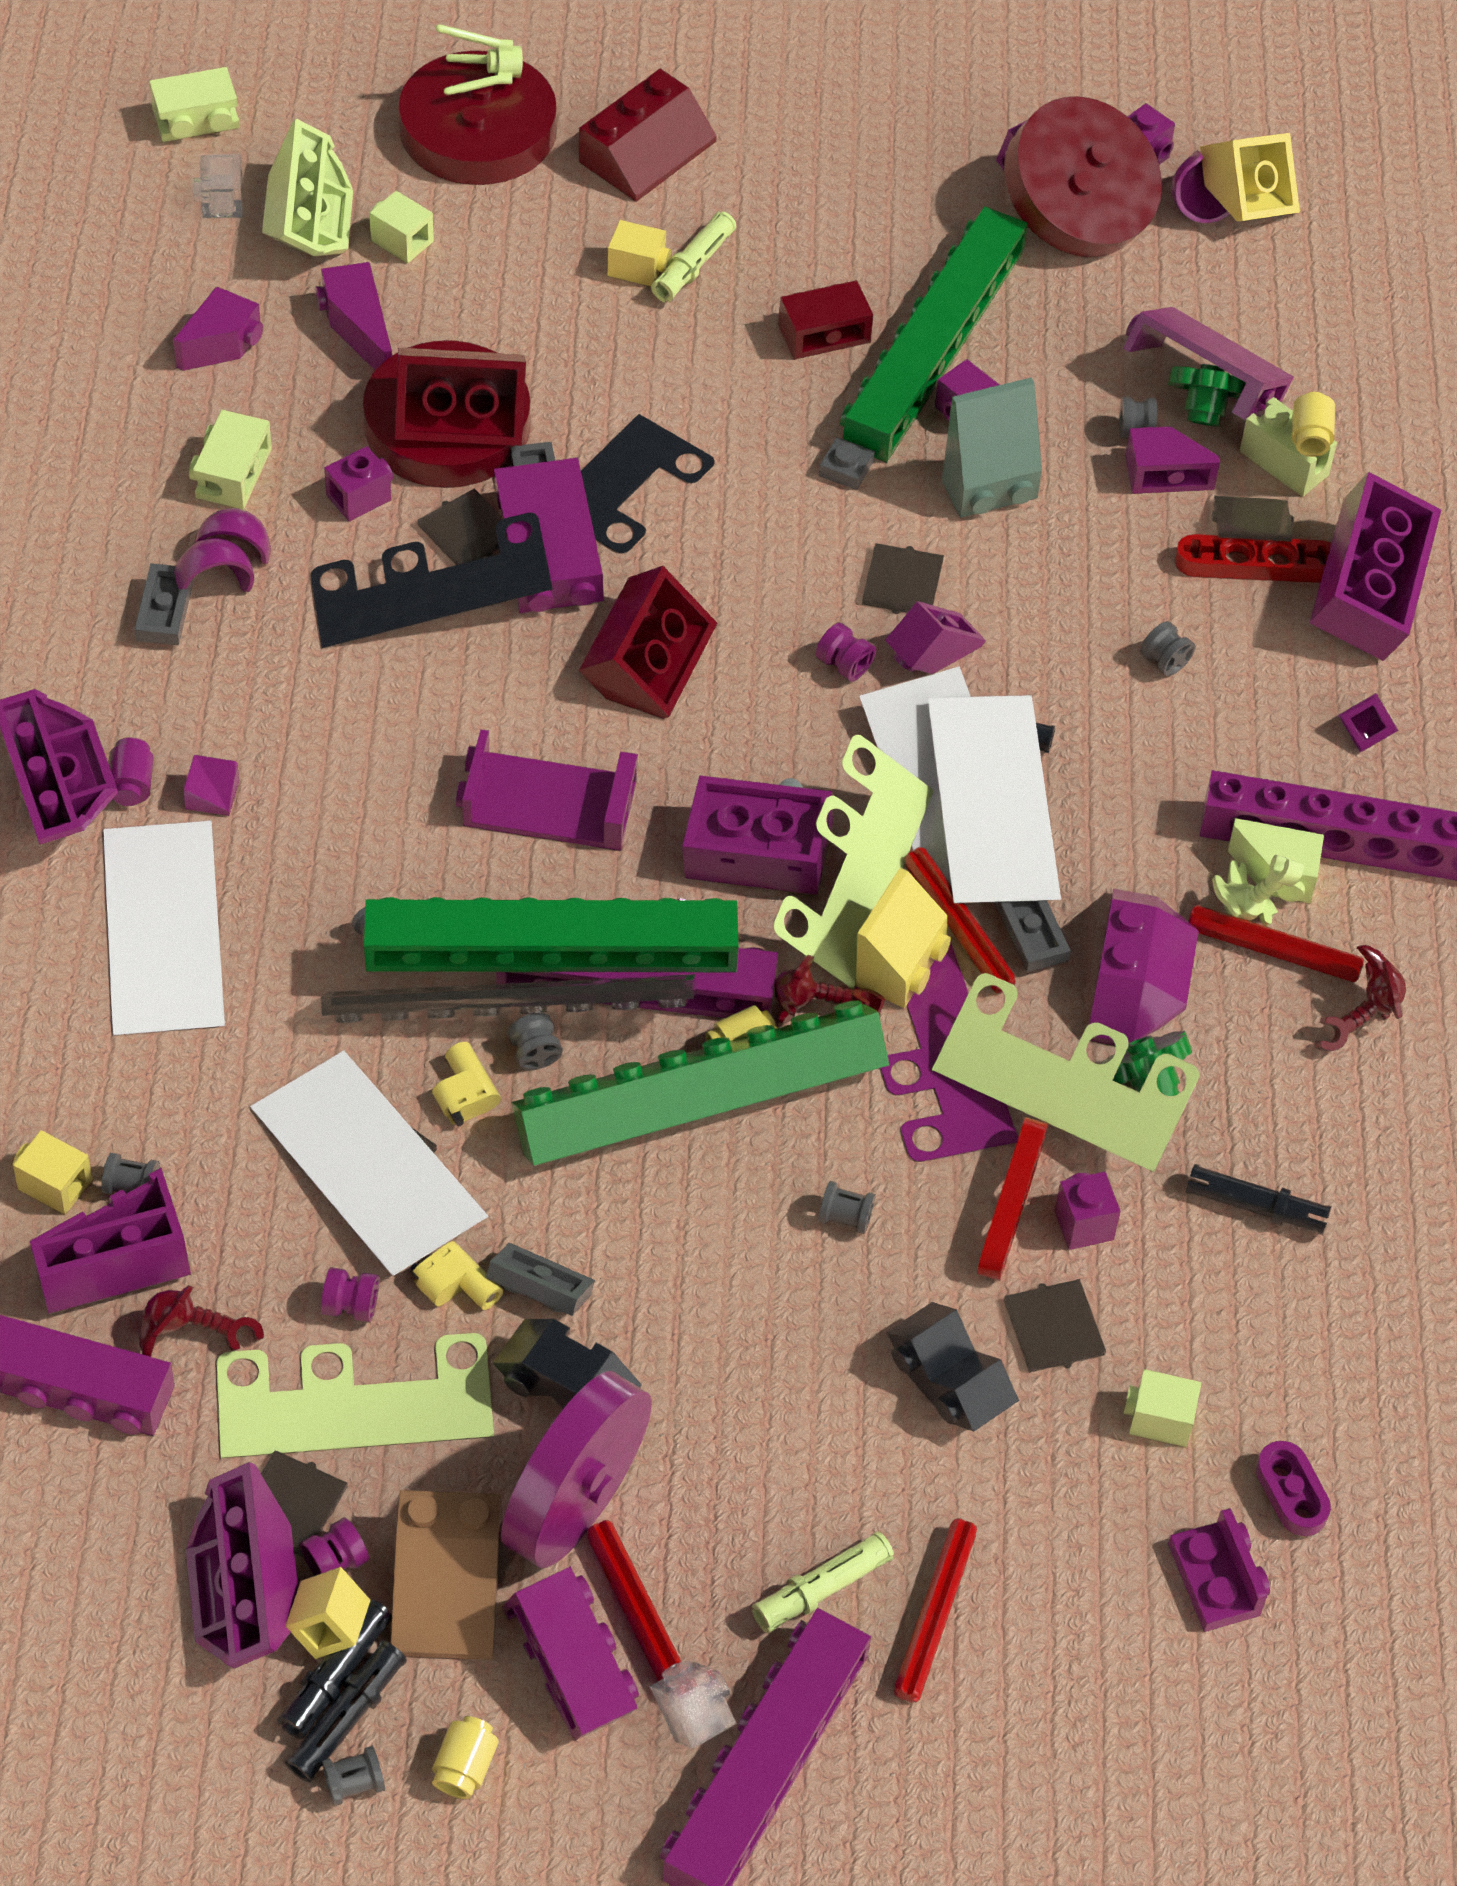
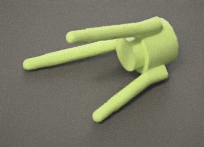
[435,24,523,95]

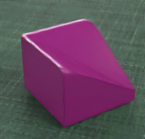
[1338,693,1398,753]
[184,755,240,816]

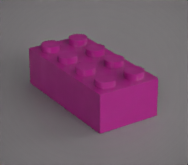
[1309,471,1441,661]

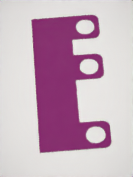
[855,935,1018,1162]

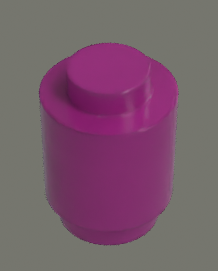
[108,737,154,806]

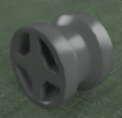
[1119,397,1157,439]
[1140,621,1196,676]
[507,1013,563,1070]

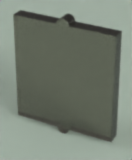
[417,488,507,565]
[1211,495,1294,542]
[862,543,944,614]
[1004,1279,1106,1373]
[261,1450,348,1557]

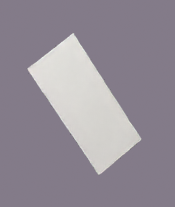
[860,666,971,884]
[928,695,1061,903]
[103,821,225,1035]
[250,1051,489,1276]

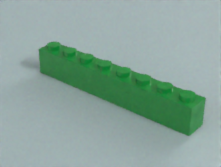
[840,206,1028,463]
[364,897,739,972]
[511,1001,889,1166]

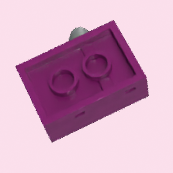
[682,775,833,895]

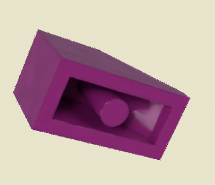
[173,286,263,371]
[1125,427,1220,494]
[885,601,986,674]

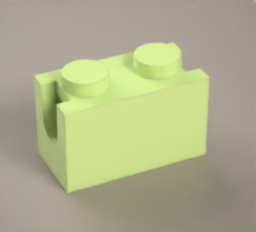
[149,67,240,142]
[1239,397,1337,497]
[189,409,272,510]

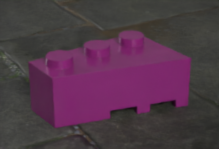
[30,1168,191,1314]
[501,1566,639,1741]

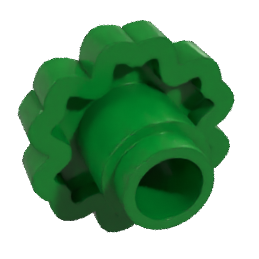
[1168,364,1246,427]
[1100,1031,1192,1096]

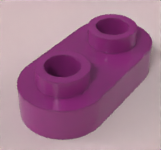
[1256,1441,1331,1536]

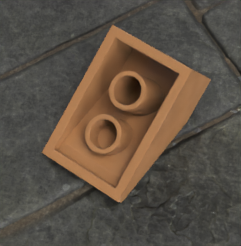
[391,1490,502,1660]

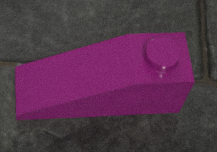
[315,262,392,370]

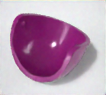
[1171,150,1230,223]
[195,508,271,564]
[174,538,254,592]

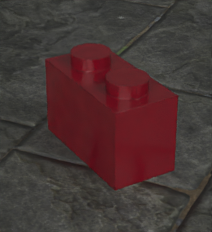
[778,280,874,360]

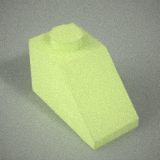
[1228,818,1324,903]

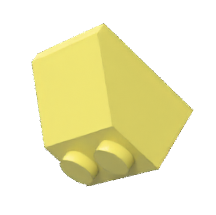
[1200,133,1300,222]
[856,868,951,1008]

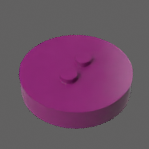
[501,1371,652,1568]

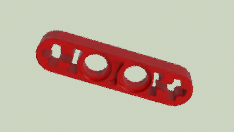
[1175,534,1331,583]
[977,1117,1048,1281]

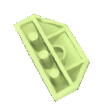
[262,119,353,256]

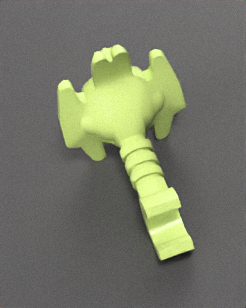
[1212,854,1304,927]

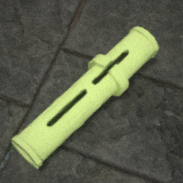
[651,211,736,302]
[752,1531,894,1634]

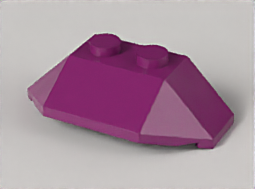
[0,689,118,845]
[1089,888,1199,1046]
[186,1462,298,1669]

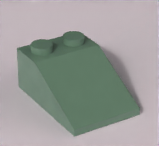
[942,377,1042,518]

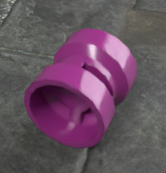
[815,622,876,682]
[321,1267,379,1323]
[300,1517,369,1576]

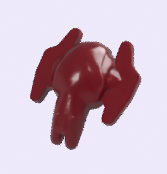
[1314,945,1407,1051]
[774,955,886,1024]
[139,1285,264,1357]

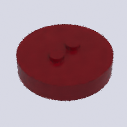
[399,51,557,185]
[1004,96,1162,257]
[363,340,530,488]

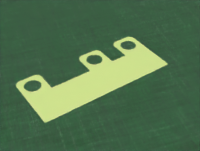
[774,735,934,990]
[932,973,1199,1172]
[217,1333,494,1458]

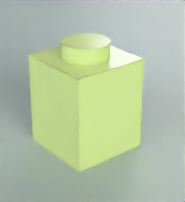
[370,190,434,264]
[1123,1369,1202,1447]

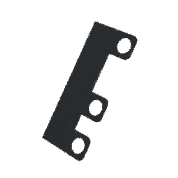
[499,414,715,553]
[311,512,553,648]

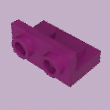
[1168,1508,1270,1632]

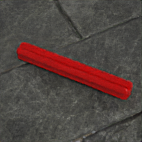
[905,847,1016,994]
[1188,905,1364,982]
[894,1518,977,1703]
[588,1520,692,1701]

